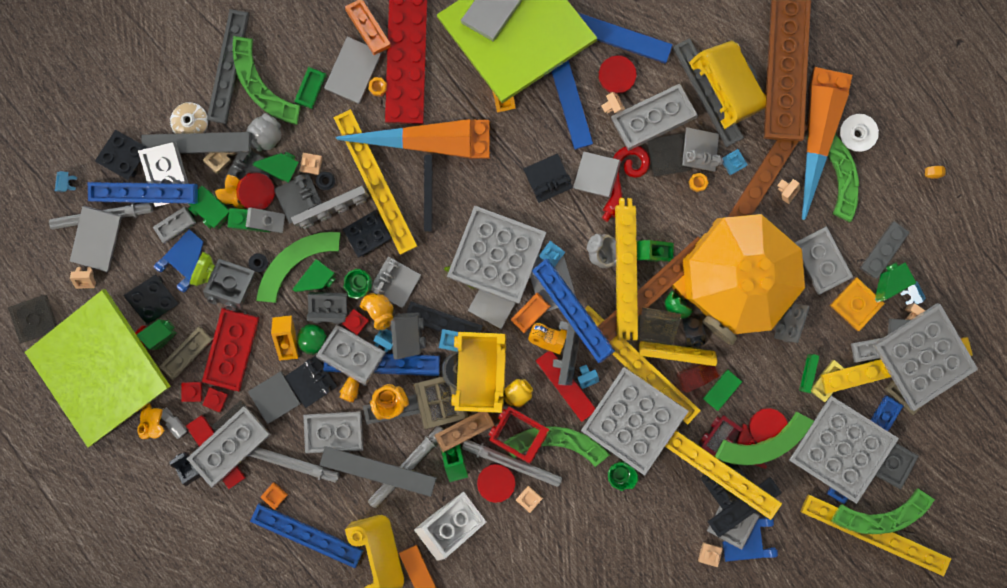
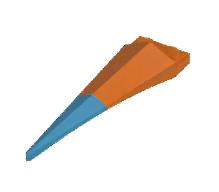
[802,67,852,220]
[336,119,490,159]

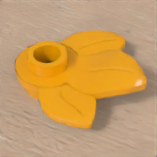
[215,174,245,209]
[137,403,165,439]

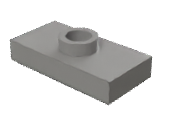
[153,207,196,244]
[246,208,285,233]
[851,337,884,362]

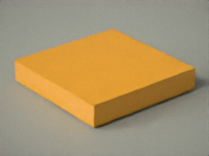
[830,277,885,331]

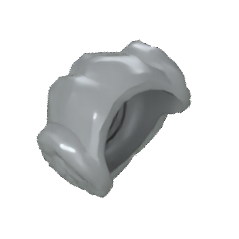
[247,113,282,151]
[587,234,616,268]

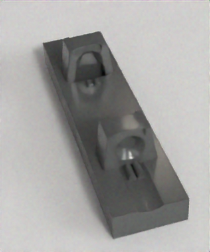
[553,321,580,386]

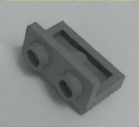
[307,292,348,324]

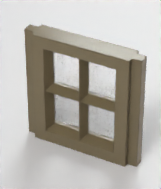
[413,377,468,429]

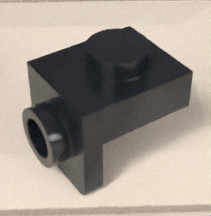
[682,316,706,348]
[169,452,201,486]

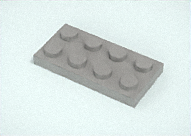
[611,84,697,151]
[291,186,369,229]
[187,406,271,488]

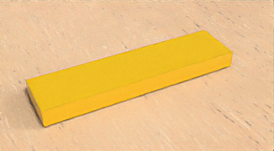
[639,341,717,366]

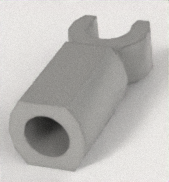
[161,407,188,439]

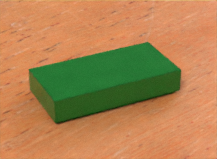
[294,67,327,110]
[799,354,819,393]
[702,369,742,411]

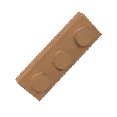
[434,412,494,453]

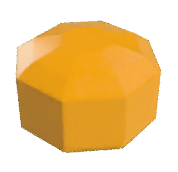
[369,77,387,97]
[925,166,945,179]
[688,173,708,192]

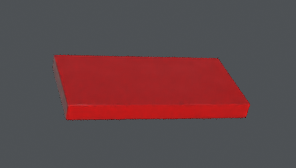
[202,308,260,392]

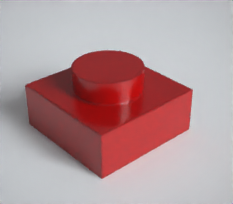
[342,309,369,336]
[181,382,202,402]
[202,387,229,412]

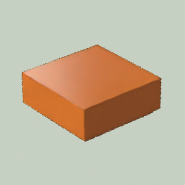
[260,482,288,510]

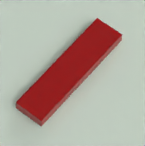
[535,351,595,422]
[186,415,246,489]

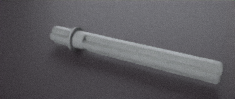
[49,202,153,229]
[368,426,444,508]
[462,440,562,487]
[248,447,339,483]

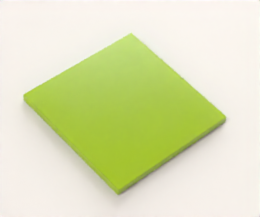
[437,0,597,103]
[25,289,171,447]

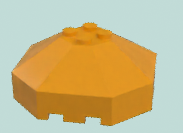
[683,214,805,334]

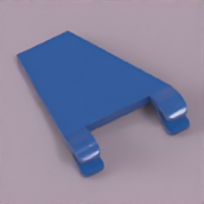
[154,229,204,292]
[723,517,778,562]

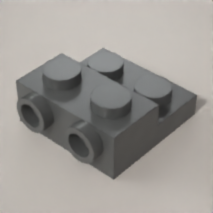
[203,259,255,311]

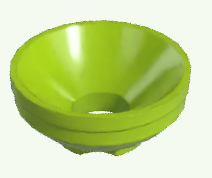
[190,252,215,286]

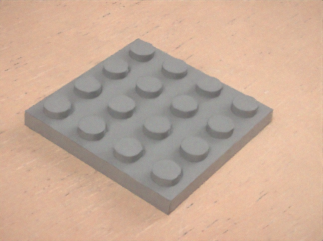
[447,206,546,304]
[873,303,978,411]
[581,367,689,475]
[789,396,899,504]

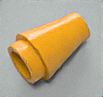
[339,377,360,403]

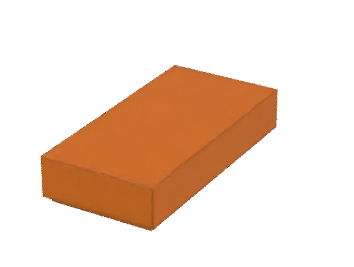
[511,293,551,333]

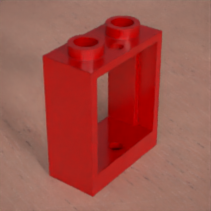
[489,406,550,465]

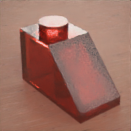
[676,364,719,393]

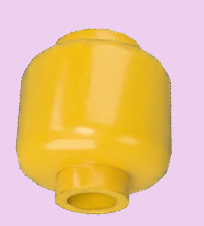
[504,379,533,408]

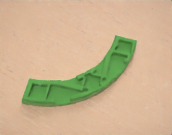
[233,36,301,125]
[807,133,859,223]
[256,232,341,303]
[715,412,814,465]
[503,426,610,467]
[831,489,935,534]

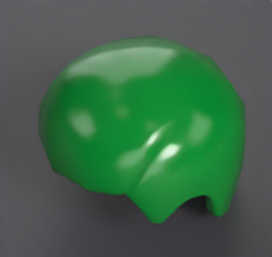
[343,269,373,299]
[665,291,692,319]
[297,324,326,355]
[608,461,638,491]

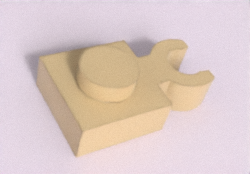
[203,153,237,175]

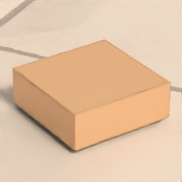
[516,485,543,513]

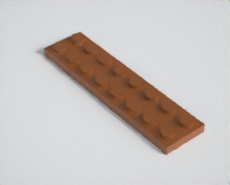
[764,0,811,142]

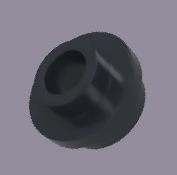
[316,171,335,191]
[249,253,268,272]

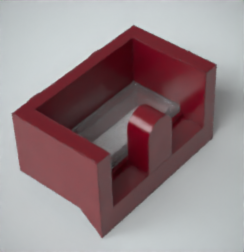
[700,415,742,461]

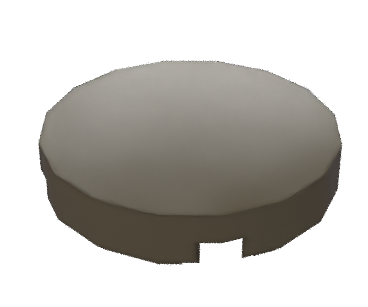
[702,316,737,345]

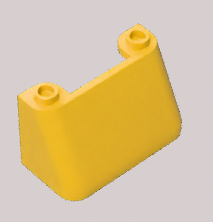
[689,41,766,129]
[451,332,507,413]
[345,515,404,588]

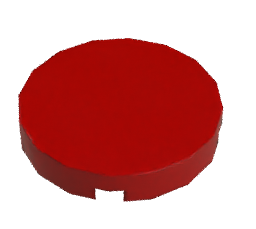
[598,55,636,94]
[236,172,275,210]
[749,408,788,443]
[477,464,515,503]

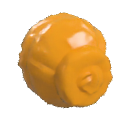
[360,293,394,330]
[370,384,409,420]

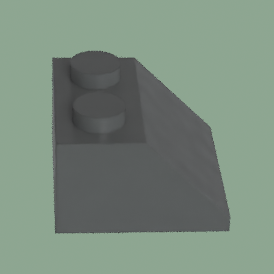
[391,312,426,359]

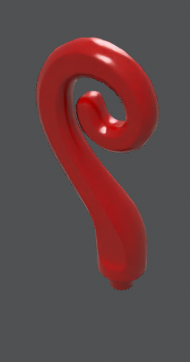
[602,146,650,222]

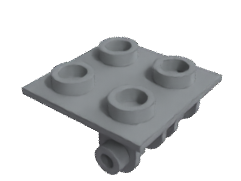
[682,127,723,172]
[371,257,421,308]

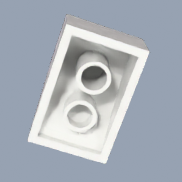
[414,492,486,560]

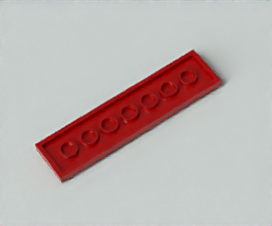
[385,0,428,124]

